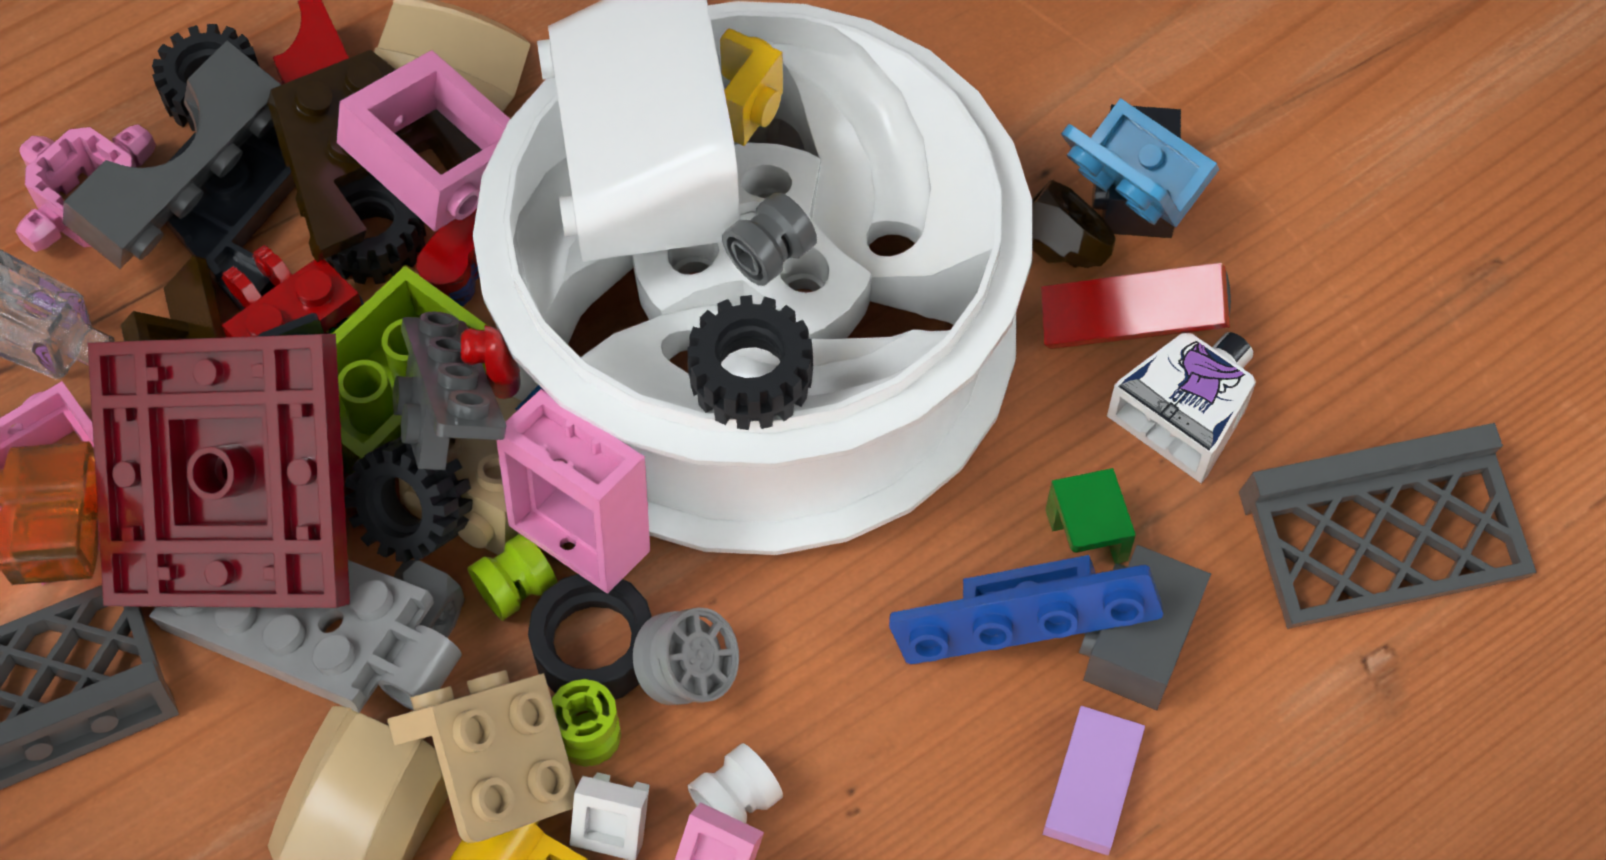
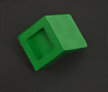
[1045,468,1136,564]

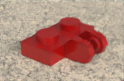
[221,245,361,337]

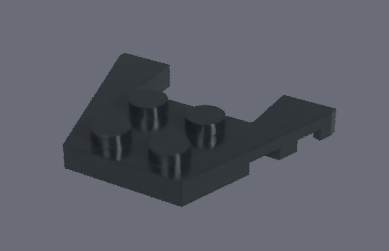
[165,126,365,311]

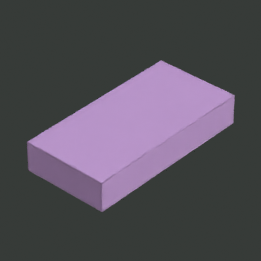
[1042,706,1145,856]

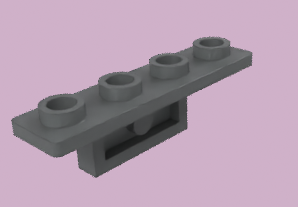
[393,312,506,470]

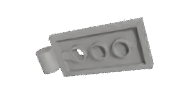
[149,560,462,713]

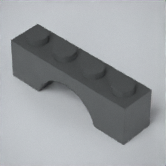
[63,40,281,269]

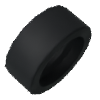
[528,574,652,700]

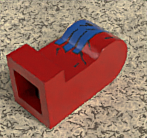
[416,208,480,306]

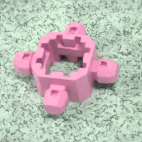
[16,124,156,252]

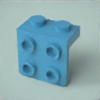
[1061,98,1220,227]

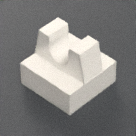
[570,772,649,860]

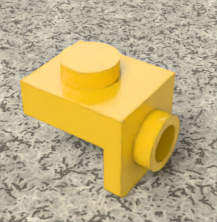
[720,28,783,146]

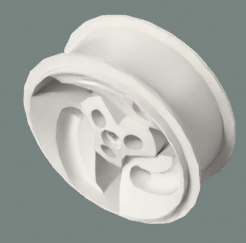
[473,1,1032,555]

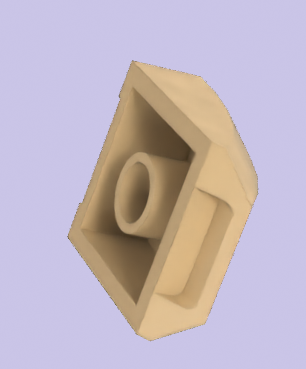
[374,0,531,112]
[268,706,448,860]

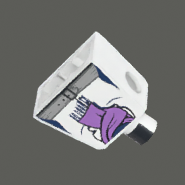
[1107,332,1256,483]

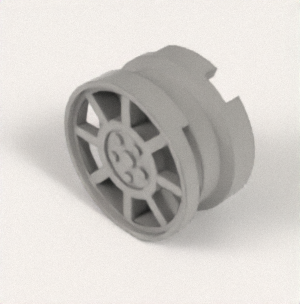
[633,608,739,705]

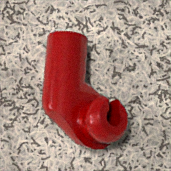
[461,325,521,399]

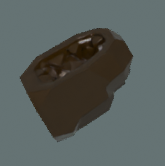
[1032,180,1116,268]

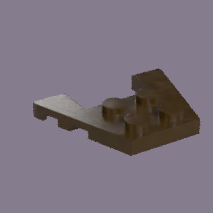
[267,50,482,262]

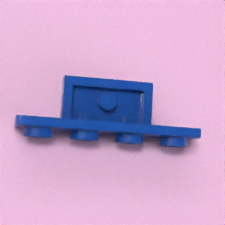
[889,555,1163,664]

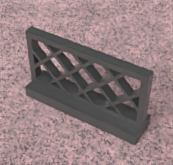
[1239,423,1536,629]
[0,585,180,790]

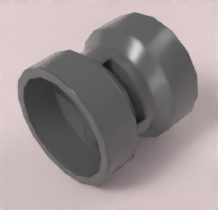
[722,192,817,286]

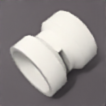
[687,743,783,823]

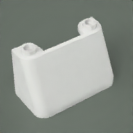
[537,0,740,262]

